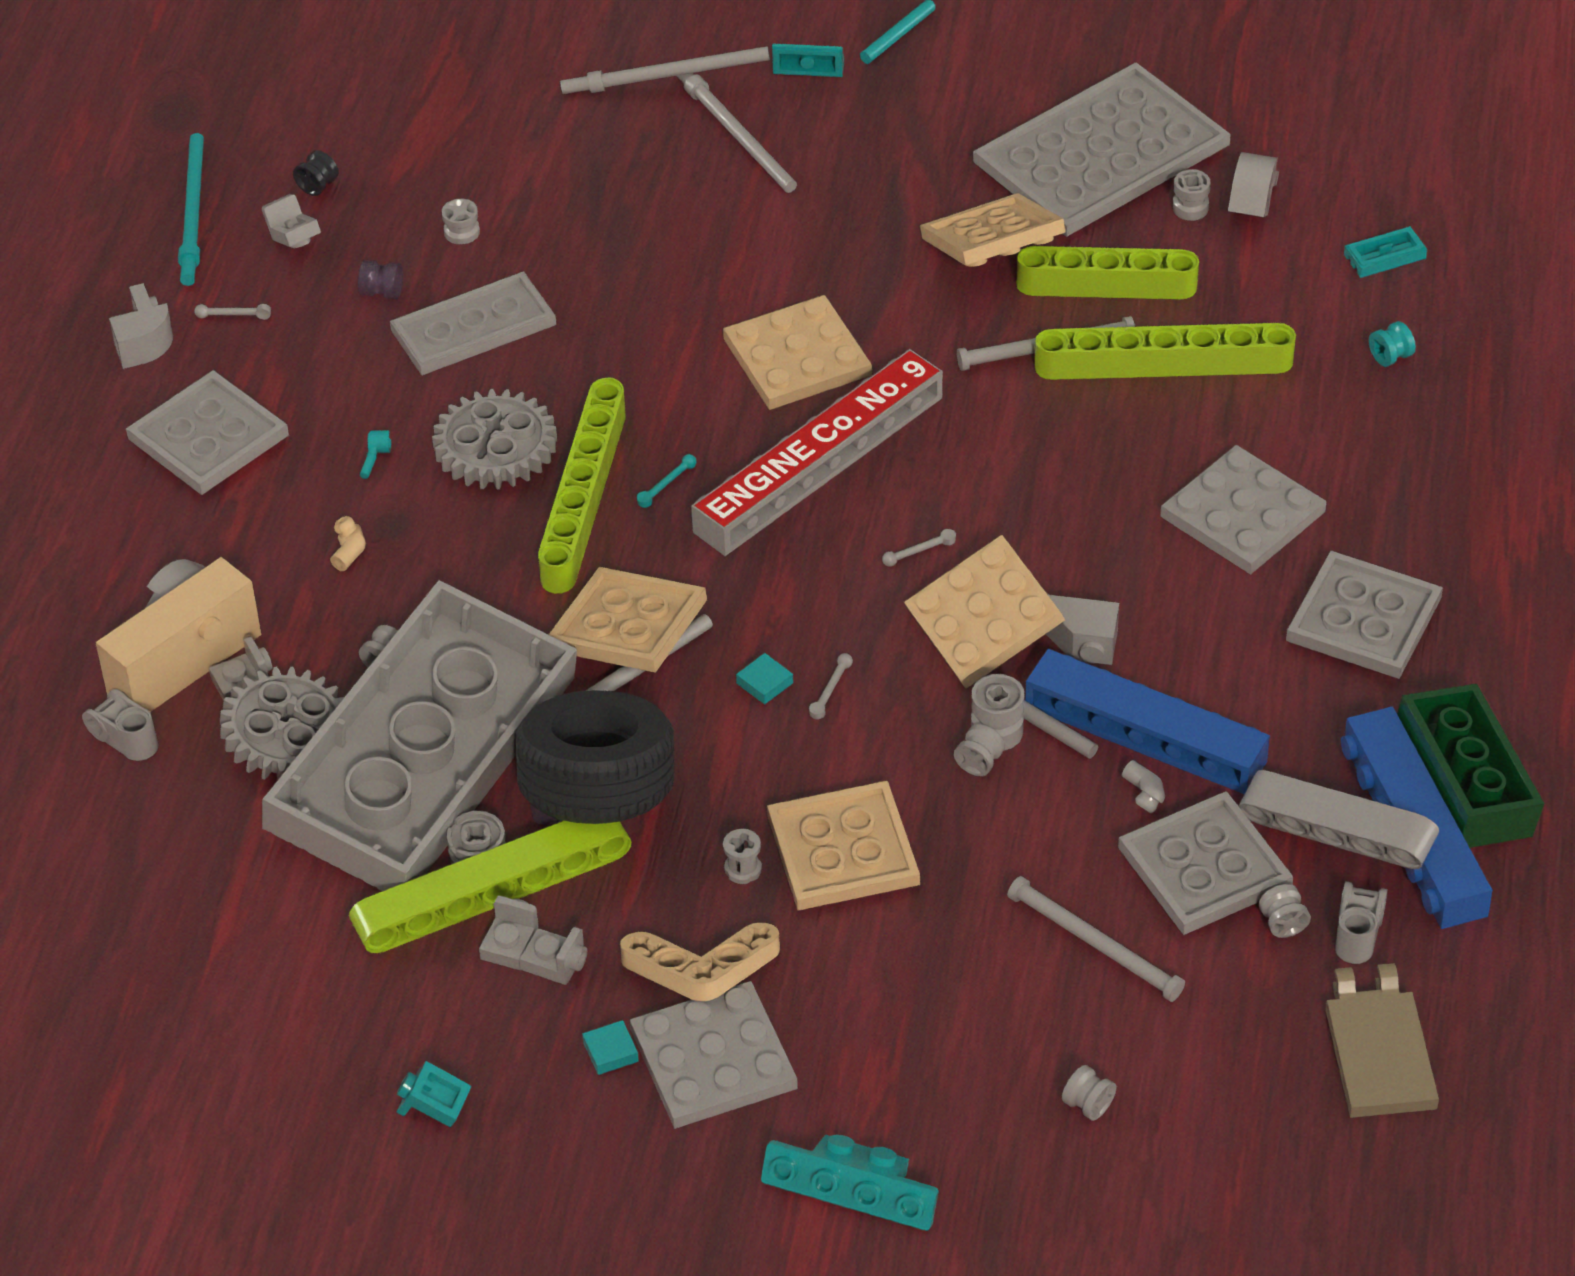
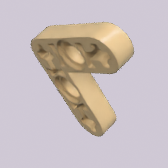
[620,923,780,1001]

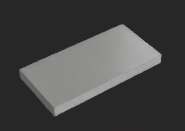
[390,271,556,375]

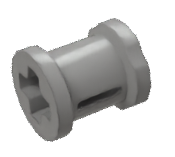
[723,829,762,884]

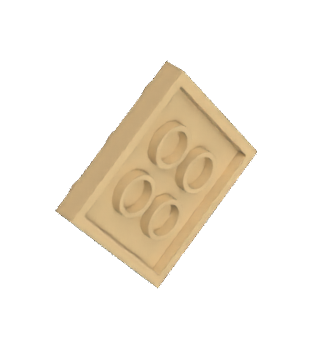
[920,193,1066,267]
[723,295,872,410]
[904,535,1065,688]
[549,567,707,673]
[767,781,920,910]

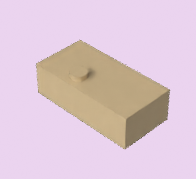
[96,557,261,712]

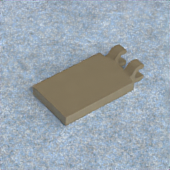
[1326,963,1439,1118]

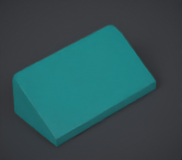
[772,44,844,77]

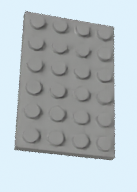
[973,63,1230,237]

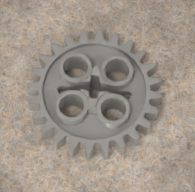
[432,389,557,489]
[220,667,344,780]

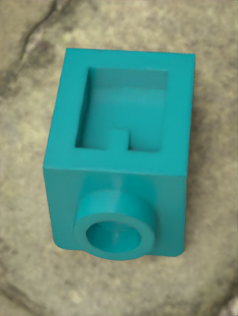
[396,1061,472,1127]

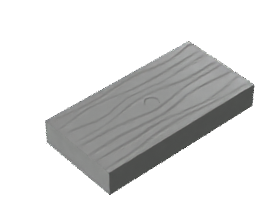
[262,580,577,891]

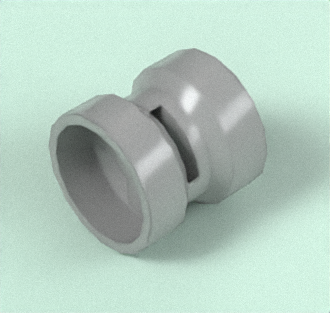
[1173,169,1210,221]

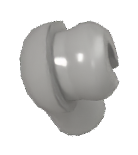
[1122,760,1165,813]

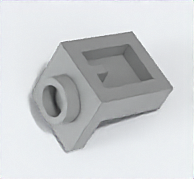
[209,636,273,701]
[479,896,539,970]
[519,927,588,985]

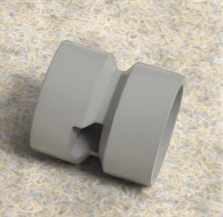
[971,674,1024,750]

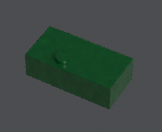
[1397,683,1545,848]

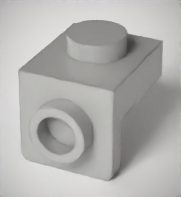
[262,194,321,248]

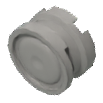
[446,811,506,864]

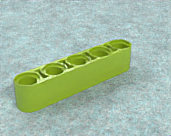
[1016,246,1199,299]

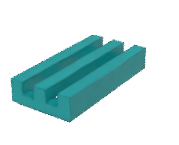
[1344,226,1427,278]

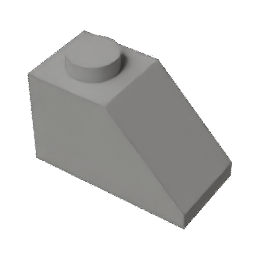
[1046,595,1119,665]

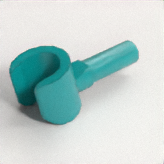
[360,430,392,479]

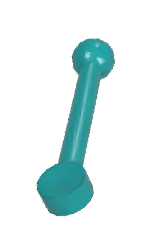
[637,454,697,508]

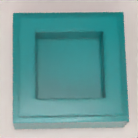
[736,653,793,705]
[582,1020,639,1075]

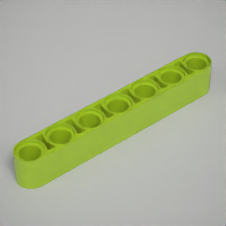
[1034,323,1296,380]
[538,378,626,594]
[349,821,632,953]

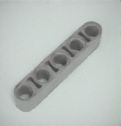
[1238,770,1439,869]

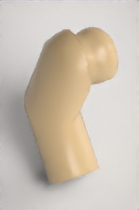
[330,516,366,571]

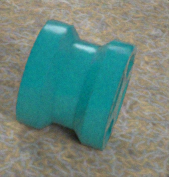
[1369,321,1416,367]

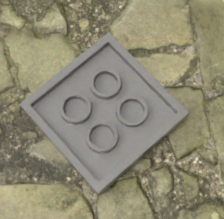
[126,370,289,495]
[1161,445,1326,575]
[1286,551,1443,679]
[1118,791,1293,935]
[630,981,798,1129]

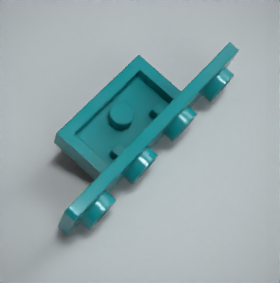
[761,1135,939,1231]

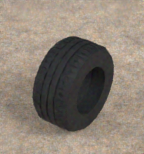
[516,690,674,824]

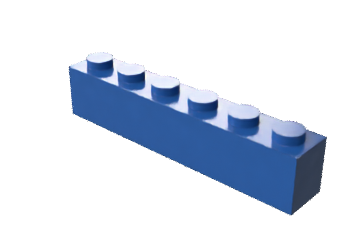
[1025,649,1270,794]
[1341,706,1493,929]

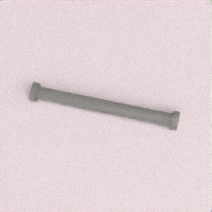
[957,316,1135,371]
[1007,876,1185,1002]

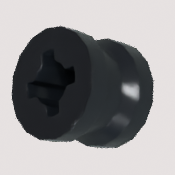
[293,150,339,196]

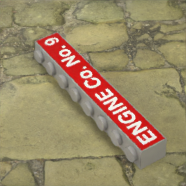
[691,349,943,556]

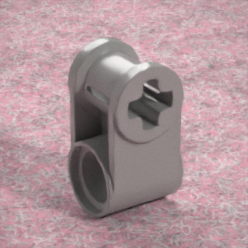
[82,689,159,761]
[1335,881,1388,964]

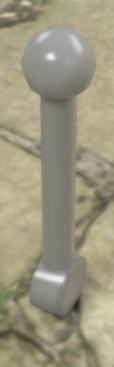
[194,304,271,320]
[882,529,956,567]
[809,653,853,719]

